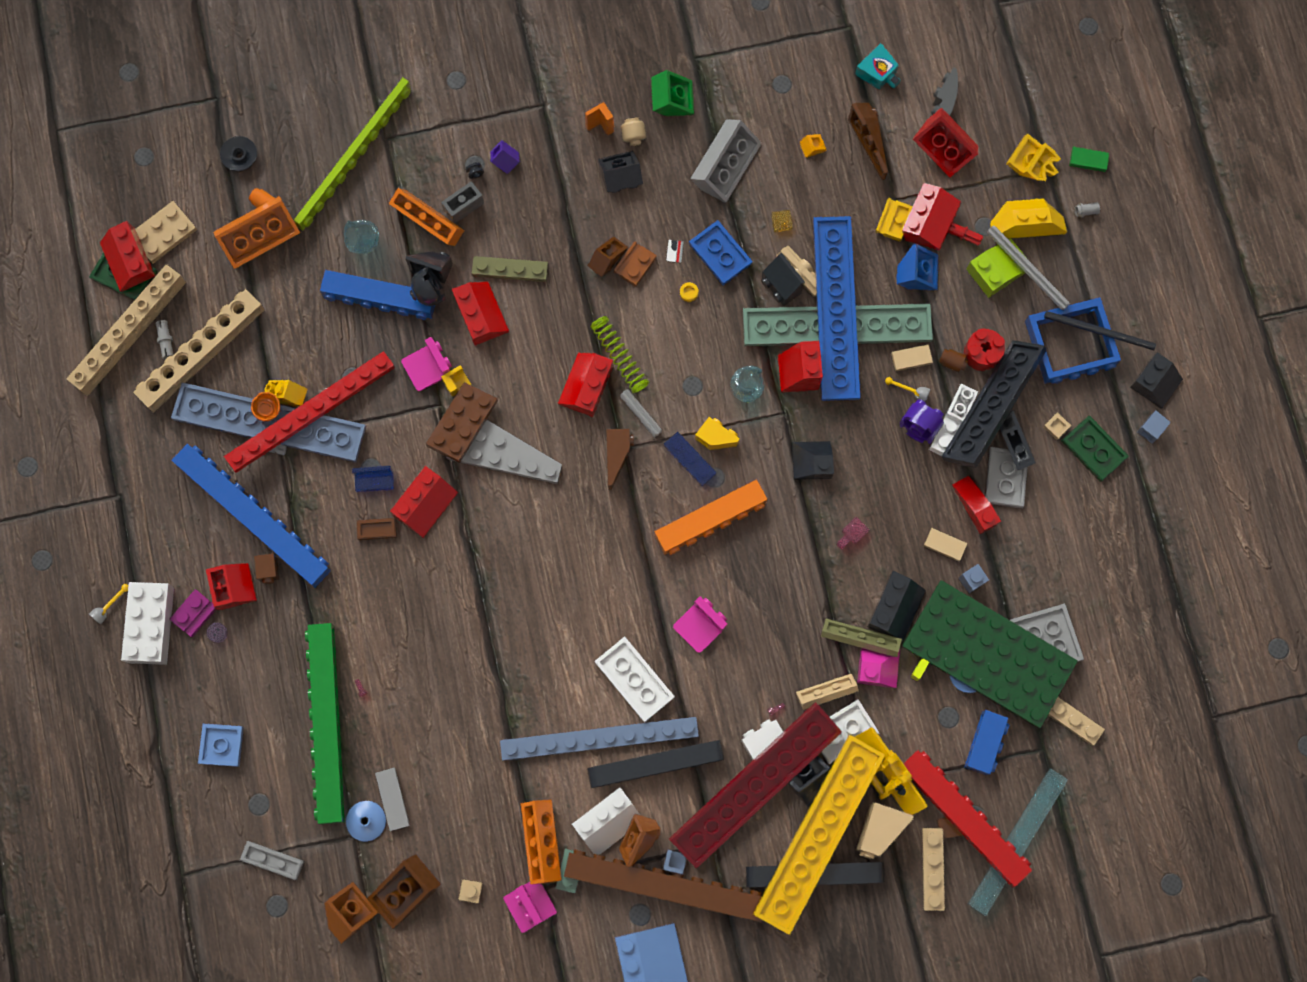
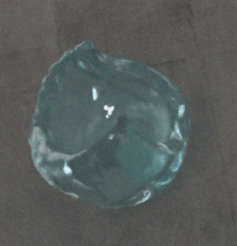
[343,220,379,254]
[730,365,764,403]

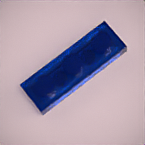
[664,432,716,486]

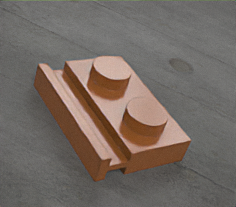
[614,241,657,287]

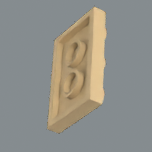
[135,201,197,263]

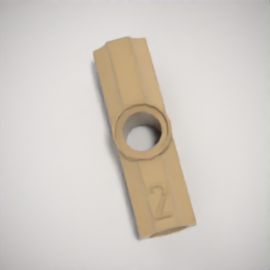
[776,246,817,297]

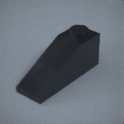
[1000,410,1036,471]

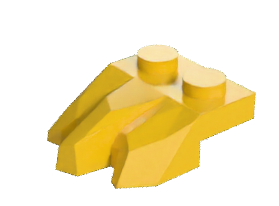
[1006,134,1061,181]

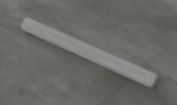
[987,226,1070,310]

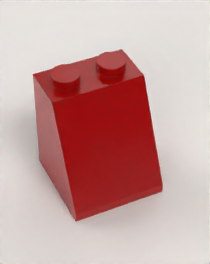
[778,341,823,393]

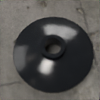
[220,136,257,171]

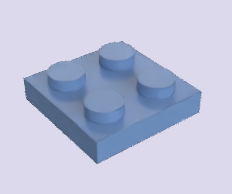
[198,724,244,767]

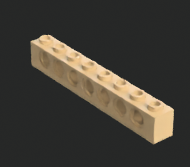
[67,264,186,396]
[133,289,265,413]

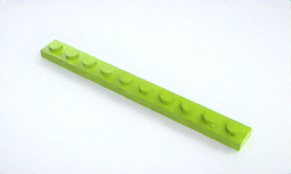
[294,78,411,231]

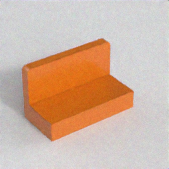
[585,102,614,135]

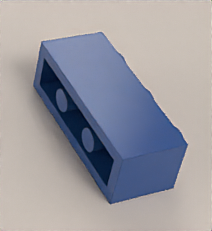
[964,710,1009,776]

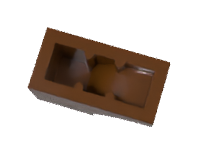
[588,236,628,277]

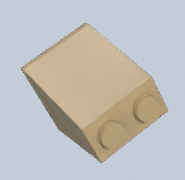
[856,803,913,859]

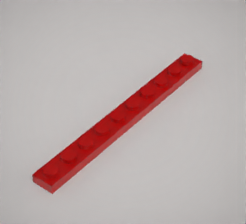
[224,351,395,473]

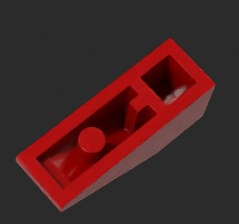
[952,476,1001,535]

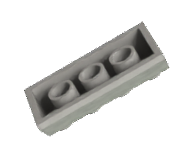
[690,119,762,202]

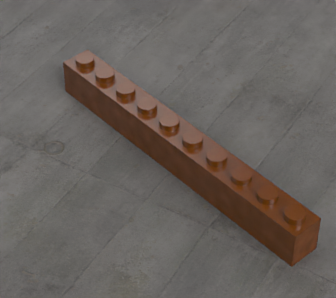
[564,849,762,922]

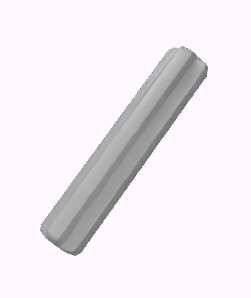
[621,389,662,437]

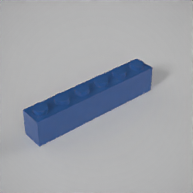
[320,270,435,320]

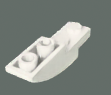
[929,384,978,456]

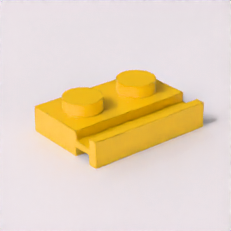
[875,198,913,242]

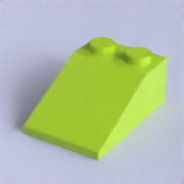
[966,238,1025,298]

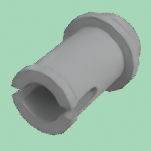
[1075,202,1100,218]

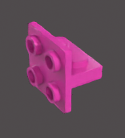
[503,882,557,933]

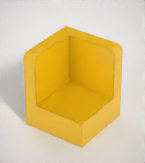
[441,365,471,397]

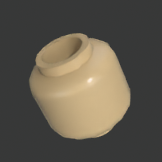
[621,118,646,146]

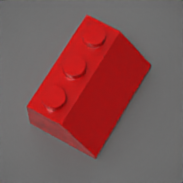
[913,107,978,177]
[902,183,961,251]
[100,221,155,292]
[452,282,509,346]
[558,353,613,417]
[390,466,458,538]

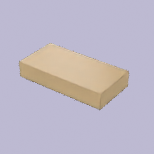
[891,345,933,371]
[924,528,967,562]

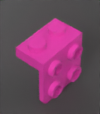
[401,337,452,391]
[673,597,728,653]

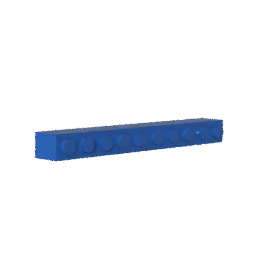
[171,444,331,588]

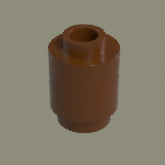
[939,348,968,372]

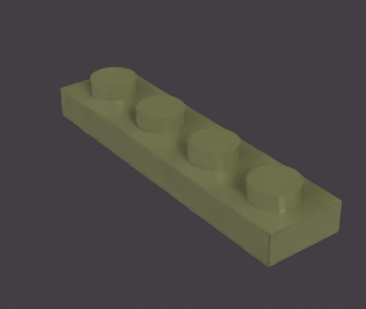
[472,256,548,282]
[821,619,902,657]

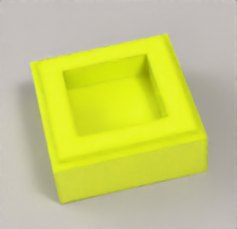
[911,659,929,681]

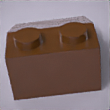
[367,854,441,929]

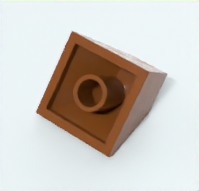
[619,813,660,867]
[324,882,379,944]

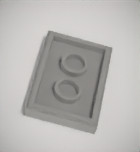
[985,447,1027,509]

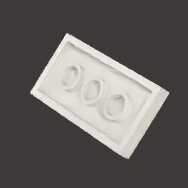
[594,637,675,723]

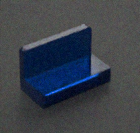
[352,465,395,492]

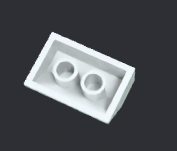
[572,788,640,855]

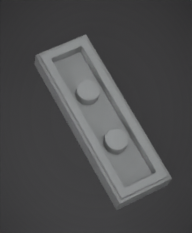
[375,768,410,831]
[240,841,304,880]

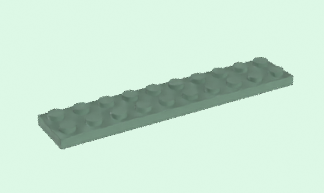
[743,304,933,346]

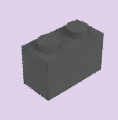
[441,181,484,224]

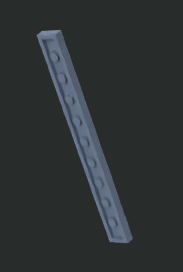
[500,717,699,761]

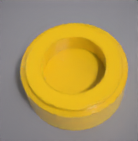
[680,282,699,302]

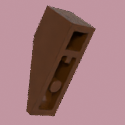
[606,429,634,490]

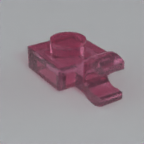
[836,517,869,549]

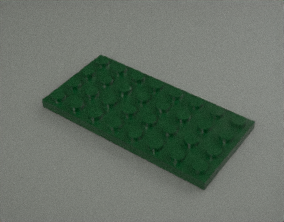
[902,580,1078,729]

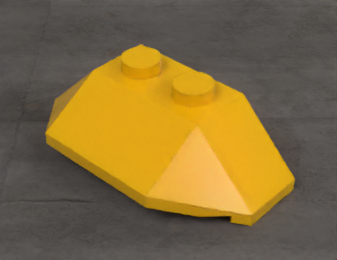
[990,199,1067,239]

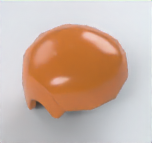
[251,392,280,422]

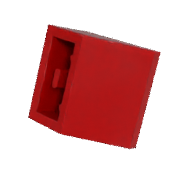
[206,563,257,610]

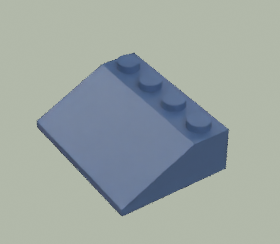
[615,923,687,982]

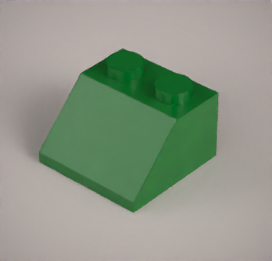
[651,70,694,116]

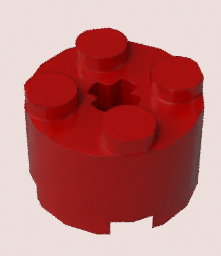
[963,328,1005,371]

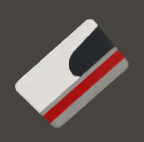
[667,240,683,262]

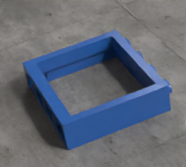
[1025,298,1121,384]

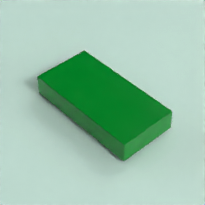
[1069,146,1109,172]

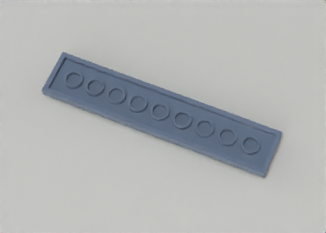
[171,383,366,462]

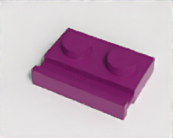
[170,589,216,637]

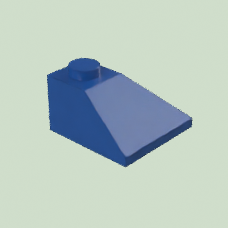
[896,244,938,290]

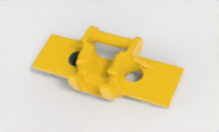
[855,727,928,815]

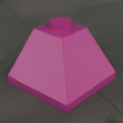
[857,648,900,688]

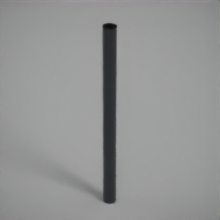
[1044,311,1156,351]

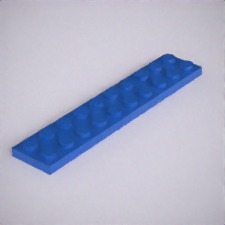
[813,216,860,401]

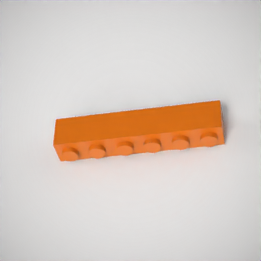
[654,479,768,555]

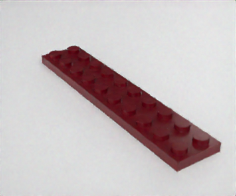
[669,702,842,868]

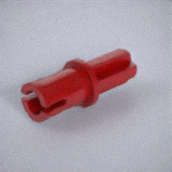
[948,222,983,246]

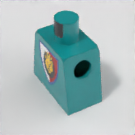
[855,43,901,89]

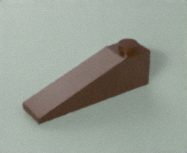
[848,103,888,181]

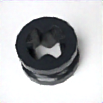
[466,162,484,179]

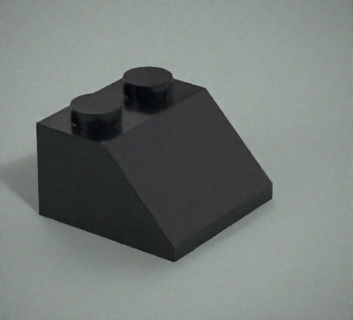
[598,151,643,193]
[761,253,805,306]
[1130,352,1183,409]
[788,755,830,807]

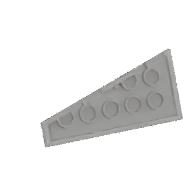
[446,420,562,484]

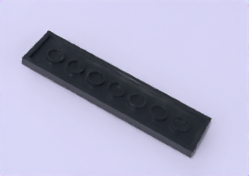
[942,340,1047,468]

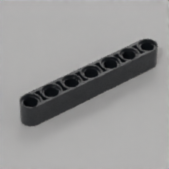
[587,740,725,788]
[745,862,885,887]

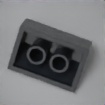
[867,571,926,643]

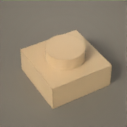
[1043,412,1071,440]
[459,879,483,903]

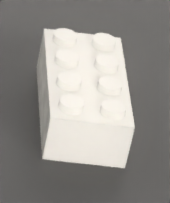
[121,582,174,665]

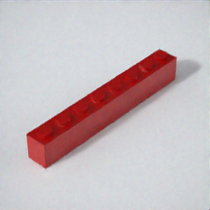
[903,750,1032,888]

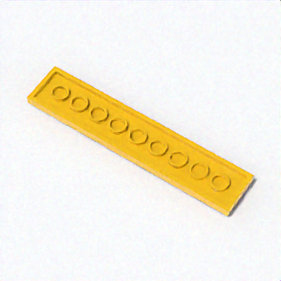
[753,735,885,935]

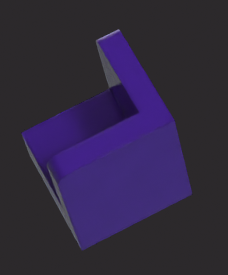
[490,140,519,174]

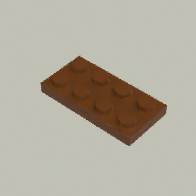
[426,382,498,463]

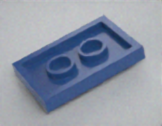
[689,220,753,286]

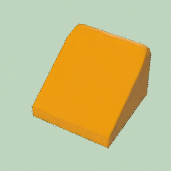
[800,134,827,157]

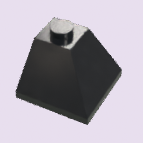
[406,251,453,284]
[792,441,834,480]

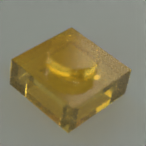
[771,210,793,232]

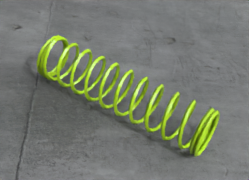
[590,316,650,393]

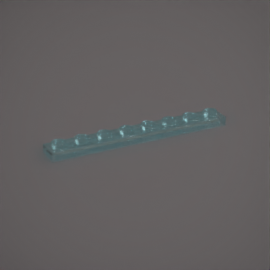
[967,769,1068,916]

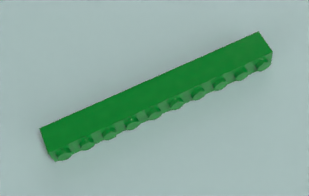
[305,623,345,824]

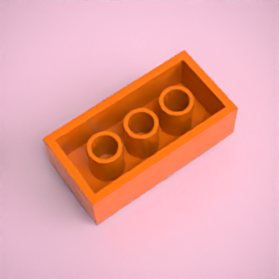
[213,196,300,269]

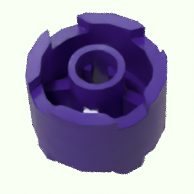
[899,400,944,444]

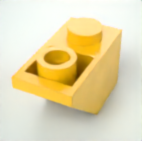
[265,380,308,407]
[695,417,740,450]

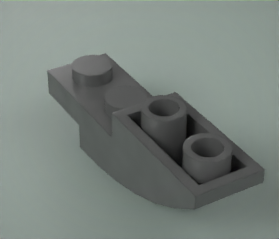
[926,67,958,121]

